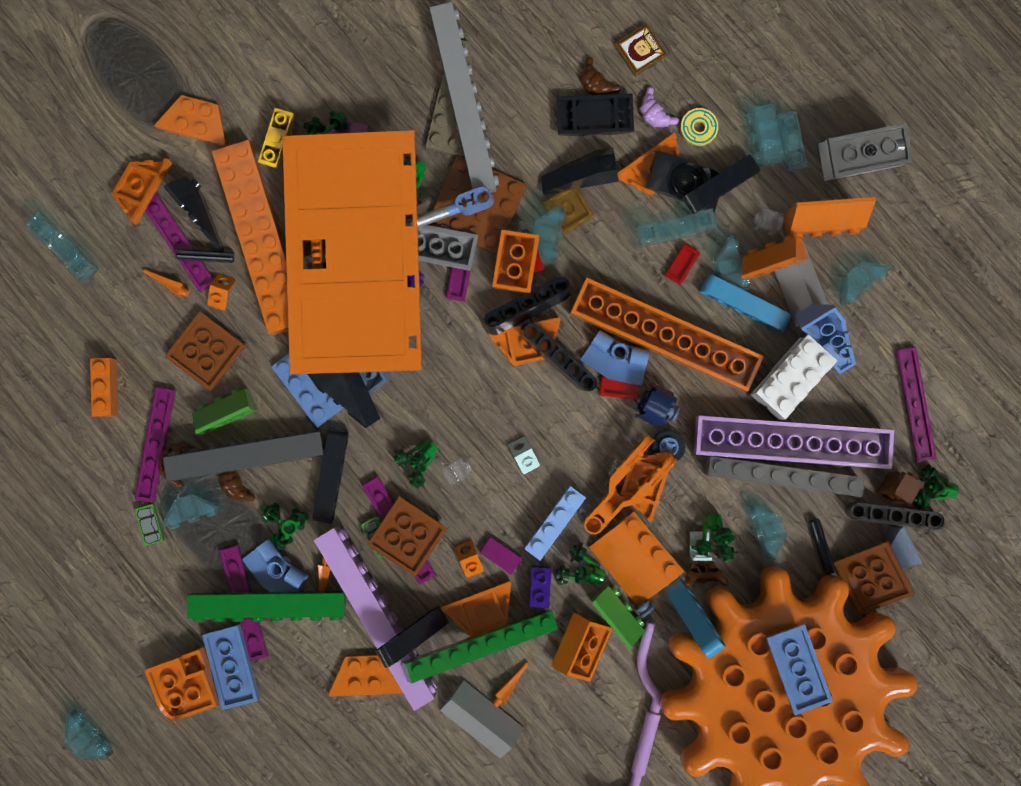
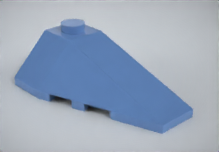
[795,304,856,374]

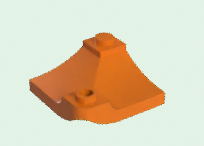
[144,646,220,720]

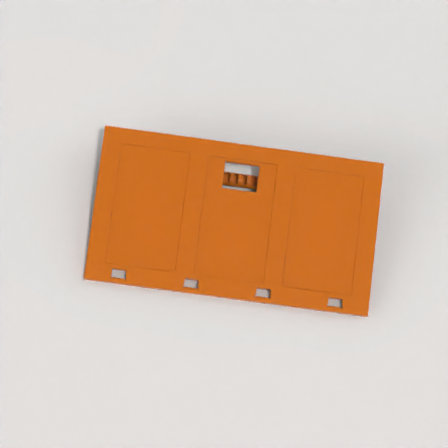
[282,130,422,374]

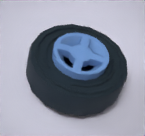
[651,430,686,461]

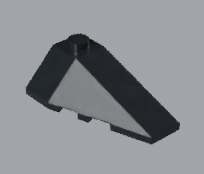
[541,147,619,195]
[163,176,224,251]
[307,372,381,428]

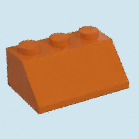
[492,230,540,293]
[741,235,808,279]
[551,613,613,682]

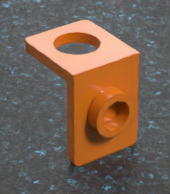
[207,274,236,311]
[455,540,484,578]

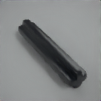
[176,249,234,263]
[809,518,836,575]

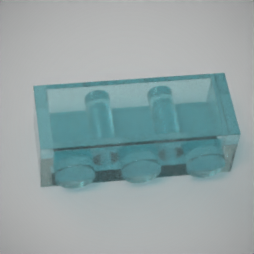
[746,103,785,167]

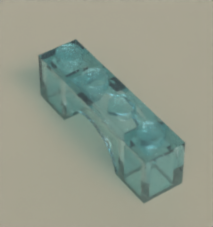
[635,208,717,248]
[24,212,100,283]

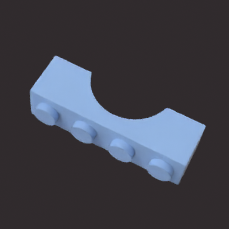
[524,486,586,560]

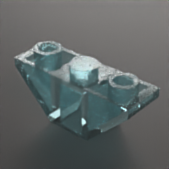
[776,111,808,171]
[533,206,566,264]
[714,235,750,291]
[839,262,892,305]
[162,493,223,530]
[749,504,787,562]
[64,709,114,760]

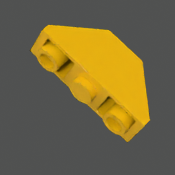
[258,108,294,168]

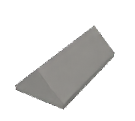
[418,225,478,271]
[774,244,828,327]
[440,680,524,759]

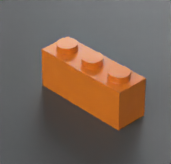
[90,358,118,417]

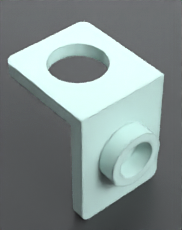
[508,437,540,474]
[689,531,712,561]

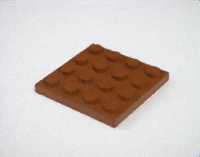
[428,155,527,255]

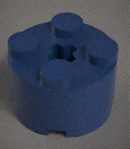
[635,382,677,427]

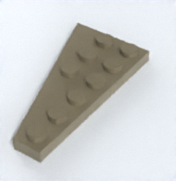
[426,40,475,157]

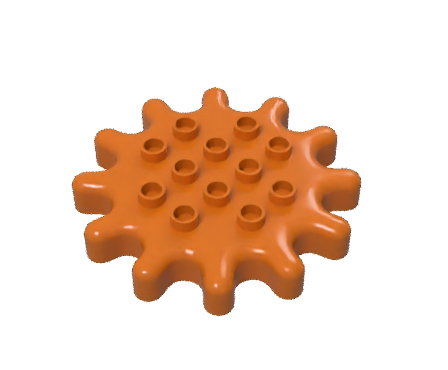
[659,565,918,786]

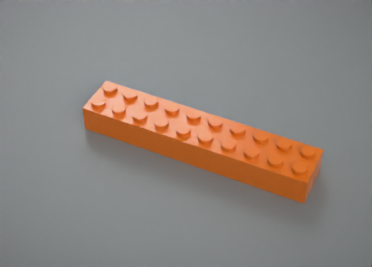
[212,140,289,336]
[570,277,764,392]

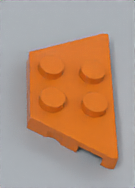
[154,95,227,147]
[618,132,680,197]
[111,158,172,225]
[488,317,561,366]
[620,451,675,522]
[441,581,511,637]
[329,654,403,697]

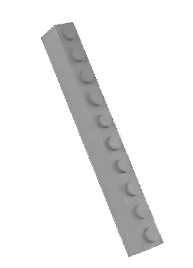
[430,2,499,193]

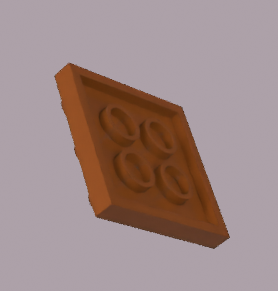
[165,311,247,392]
[367,496,448,577]
[834,540,915,615]

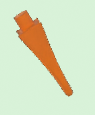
[143,269,190,297]
[318,557,331,591]
[492,662,529,707]

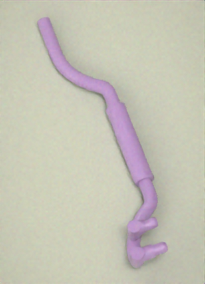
[629,622,661,786]

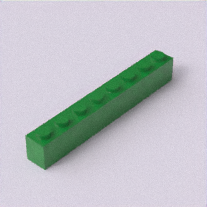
[187,591,346,622]
[401,610,558,684]

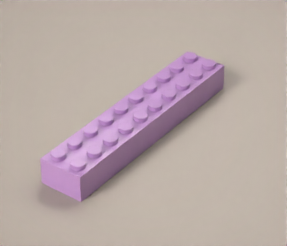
[693,416,894,469]
[314,526,438,711]

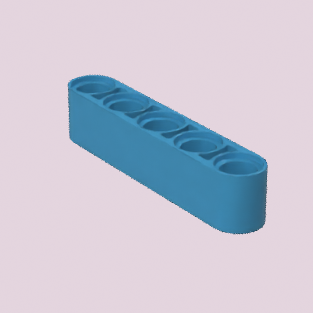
[700,274,792,333]
[664,576,726,659]

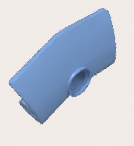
[580,330,650,386]
[242,539,308,592]

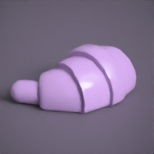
[639,87,679,128]

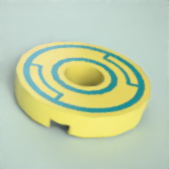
[680,108,718,146]

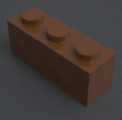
[876,471,923,504]

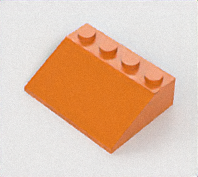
[784,197,876,238]
[588,511,684,607]

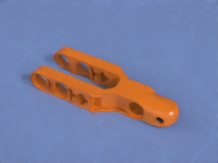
[584,434,678,534]

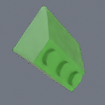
[192,387,258,434]
[589,584,645,649]

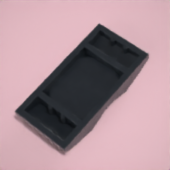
[556,93,634,137]
[645,151,720,213]

